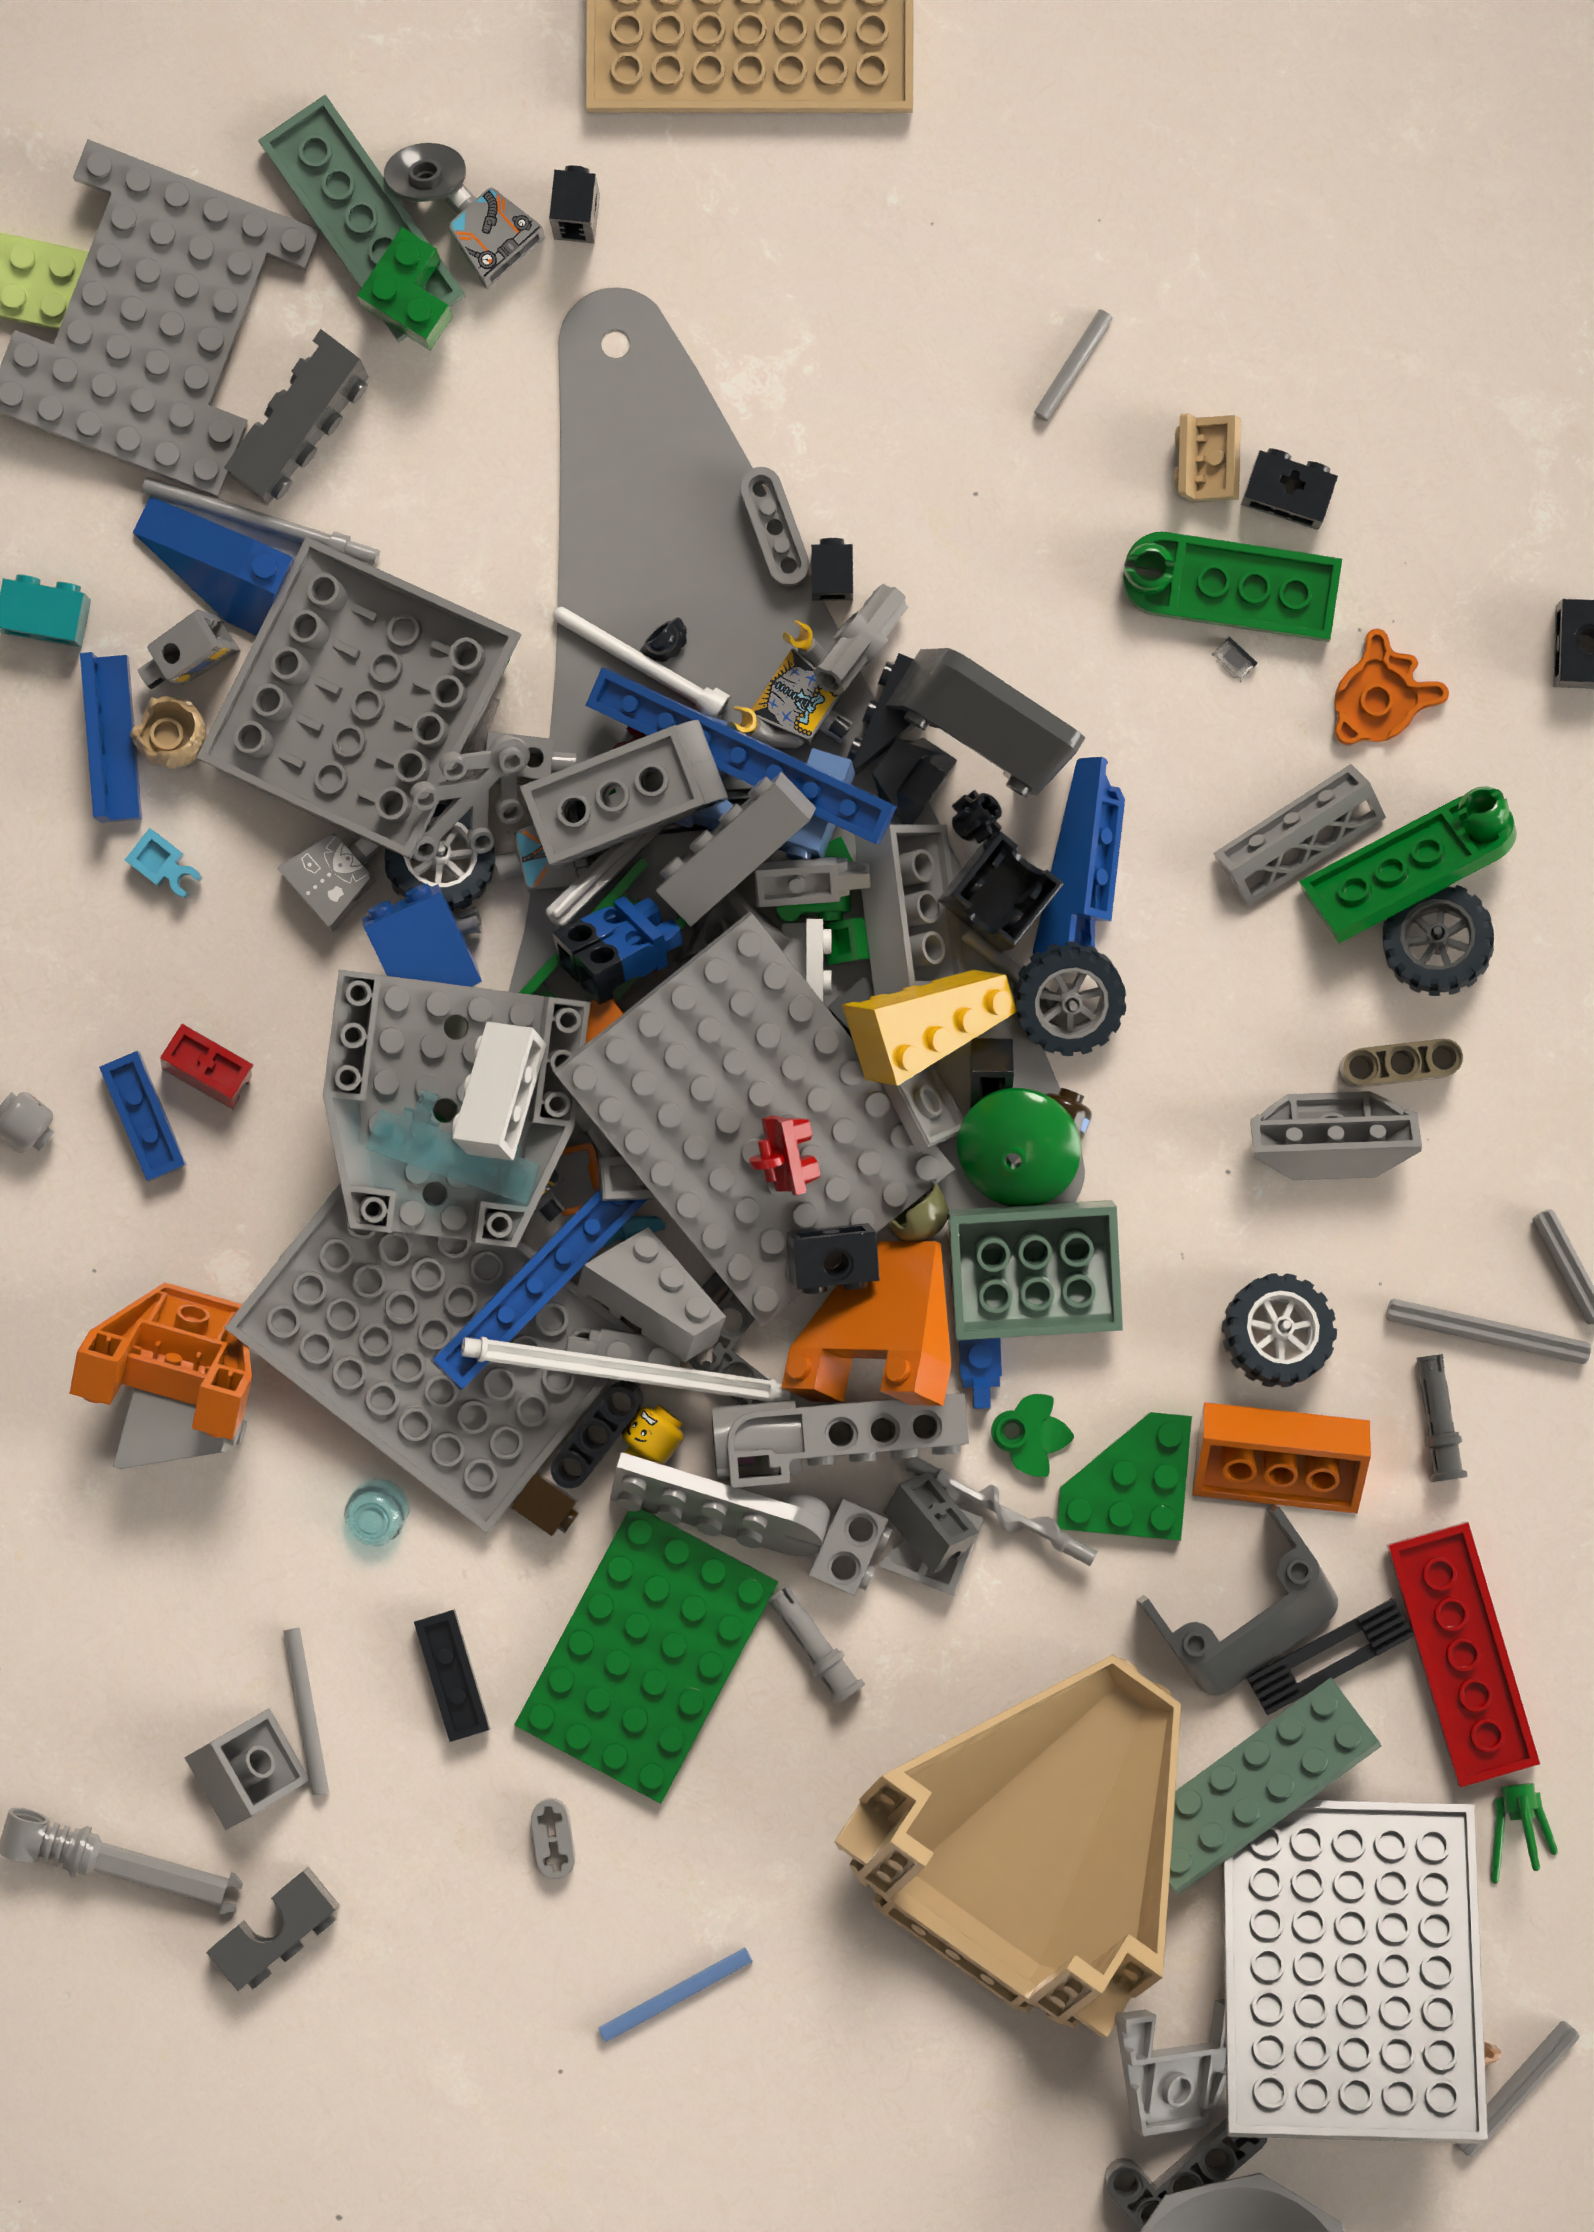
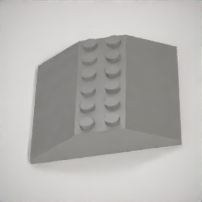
[196,536,521,859]

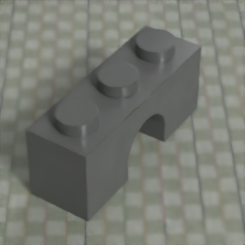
[206,1866,340,1991]

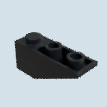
[847,653,915,775]

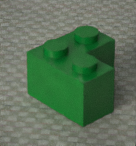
[357,227,453,351]

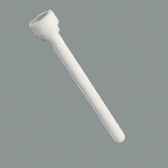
[553,607,731,719]

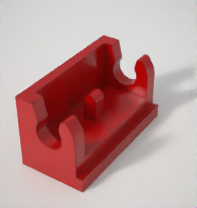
[160,1023,253,1110]

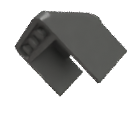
[886,648,1085,798]
[1137,1505,1338,1696]

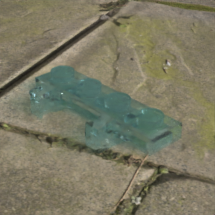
[366,1089,540,1204]

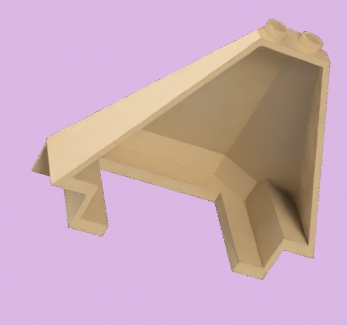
[834,1655,1181,2038]

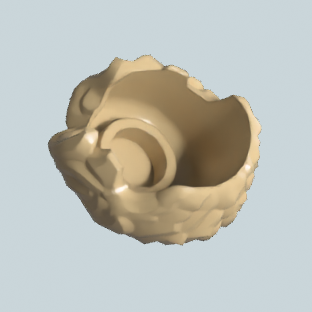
[130,695,207,769]

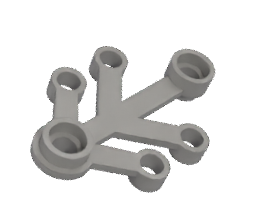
[410,735,530,861]

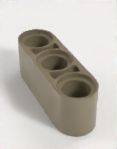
[1339,1039,1463,1088]

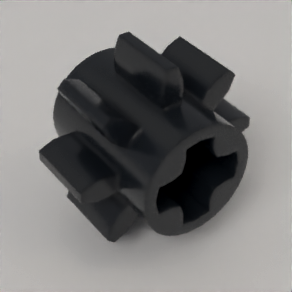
[952,790,1002,844]

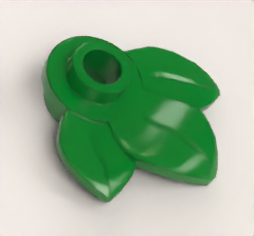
[991,1394,1074,1477]

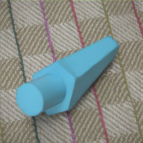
[603,1216,665,1248]

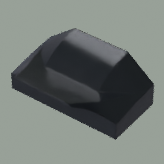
[871,737,957,825]

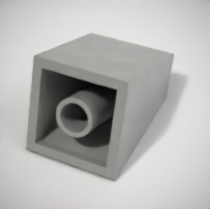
[113,1388,247,1469]

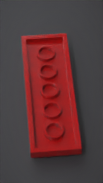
[1387,1522,1540,1787]

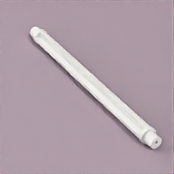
[461,1337,791,1403]

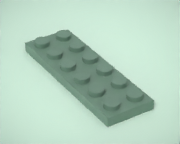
[258,94,466,343]
[1169,1677,1382,1895]

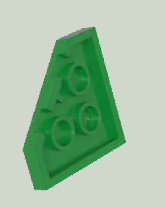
[1056,1412,1192,1541]

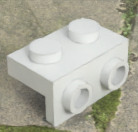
[782,919,831,1002]

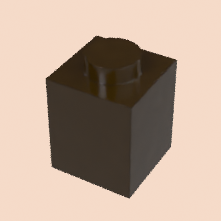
[511,1472,579,1536]

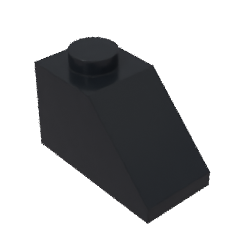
[969,1038,1014,1110]

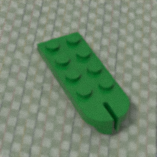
[1122,532,1343,642]
[1299,786,1517,943]

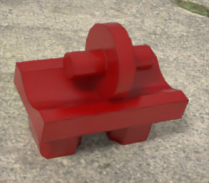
[749,1115,821,1196]

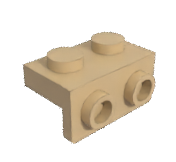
[1174,413,1241,503]

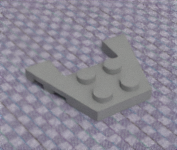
[1115,1999,1226,2136]

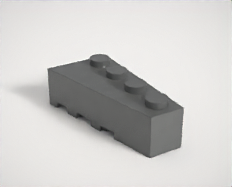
[224,329,369,505]

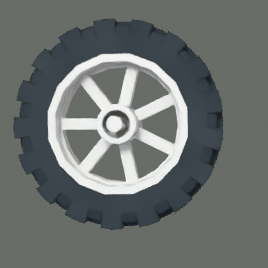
[384,801,496,913]
[1222,1273,1337,1388]

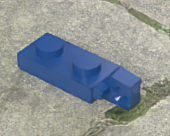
[959,1338,1002,1409]

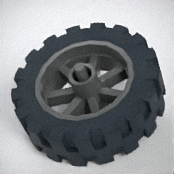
[1383,885,1494,996]

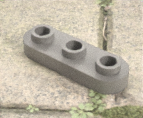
[740,467,809,587]

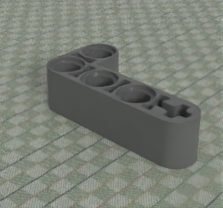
[1105,2118,1268,2231]

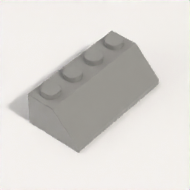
[854,825,965,996]

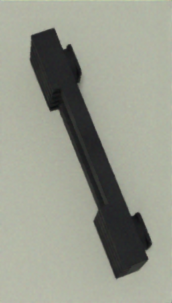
[1247,1598,1414,1715]

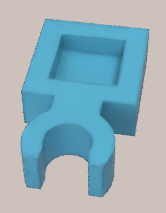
[125,828,202,899]

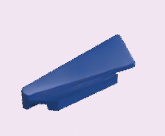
[1033,757,1125,954]

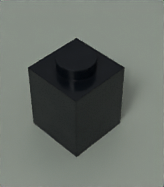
[811,538,853,601]

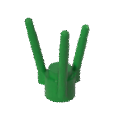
[1491,1783,1558,1884]

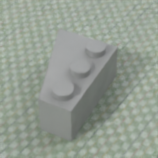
[576,1227,726,1362]

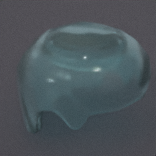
[344,1478,410,1547]

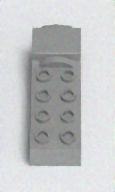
[711,1393,969,1488]

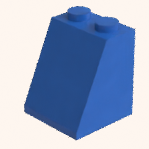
[362,883,482,987]

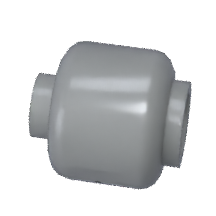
[0,1092,54,1153]

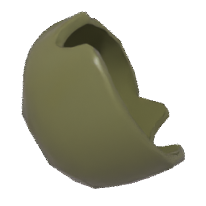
[888,1183,949,1242]

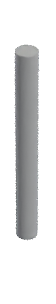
[283,1628,329,1795]

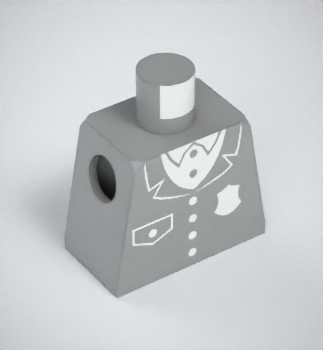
[277,833,382,931]

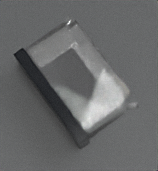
[1211,636,1258,682]

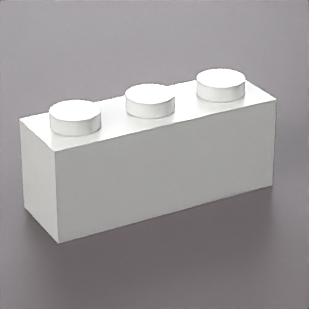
[452,1021,547,1161]

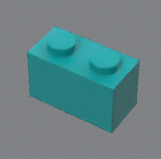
[0,574,91,648]

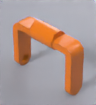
[561,1143,600,1216]

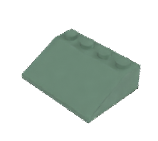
[947,1200,1123,1340]

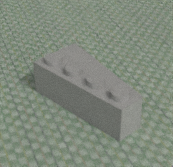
[656,772,816,927]

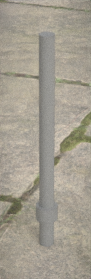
[142,477,380,566]

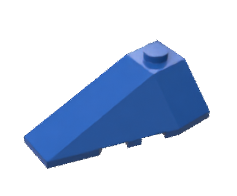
[133,496,294,636]

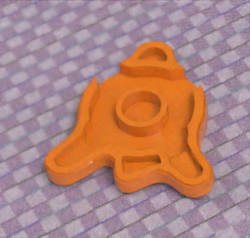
[1334,628,1449,746]

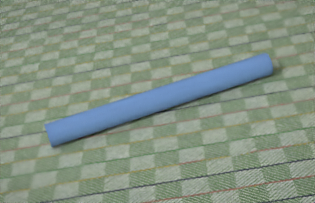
[598,1947,753,2042]

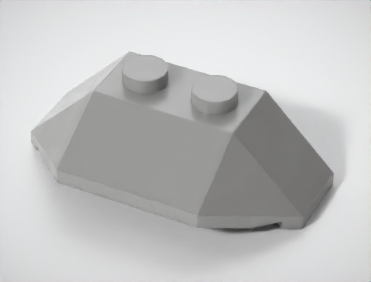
[1250,1091,1422,1180]

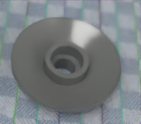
[384,143,466,202]

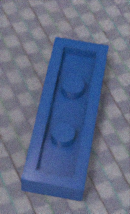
[99,1051,187,1182]

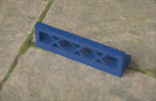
[80,652,142,823]

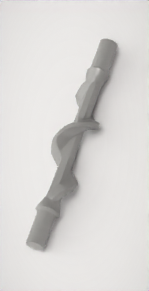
[905,1457,1098,1566]

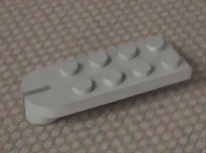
[610,1452,831,1556]

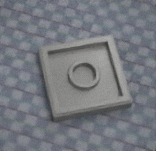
[882,1063,964,1153]

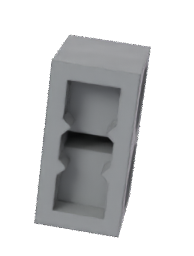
[809,1498,892,1596]

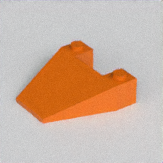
[781,1241,951,1406]
[69,1282,252,1440]

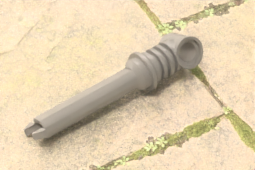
[0,1808,243,1915]

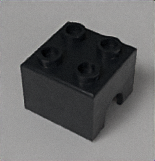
[937,831,1064,953]

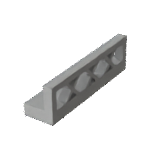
[1213,764,1386,907]

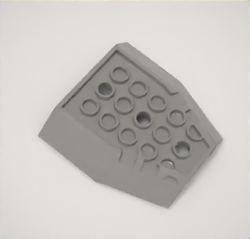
[323,969,591,1248]

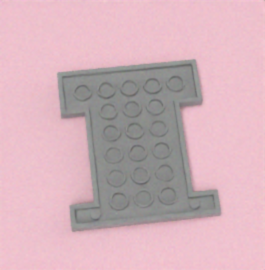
[0,139,320,498]

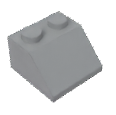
[184,1708,310,1830]

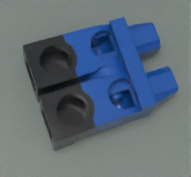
[552,896,683,1005]

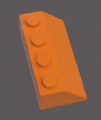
[1192,1402,1371,1514]

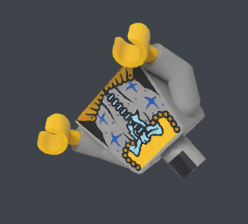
[727,620,853,749]

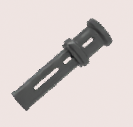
[1416,1354,1468,1482]

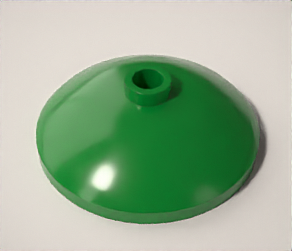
[957,1088,1082,1206]

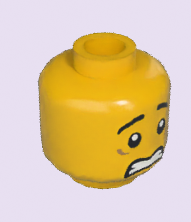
[622,1404,684,1465]

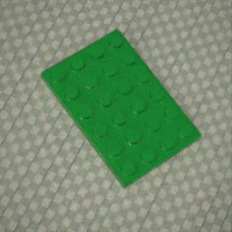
[514,1508,779,1804]

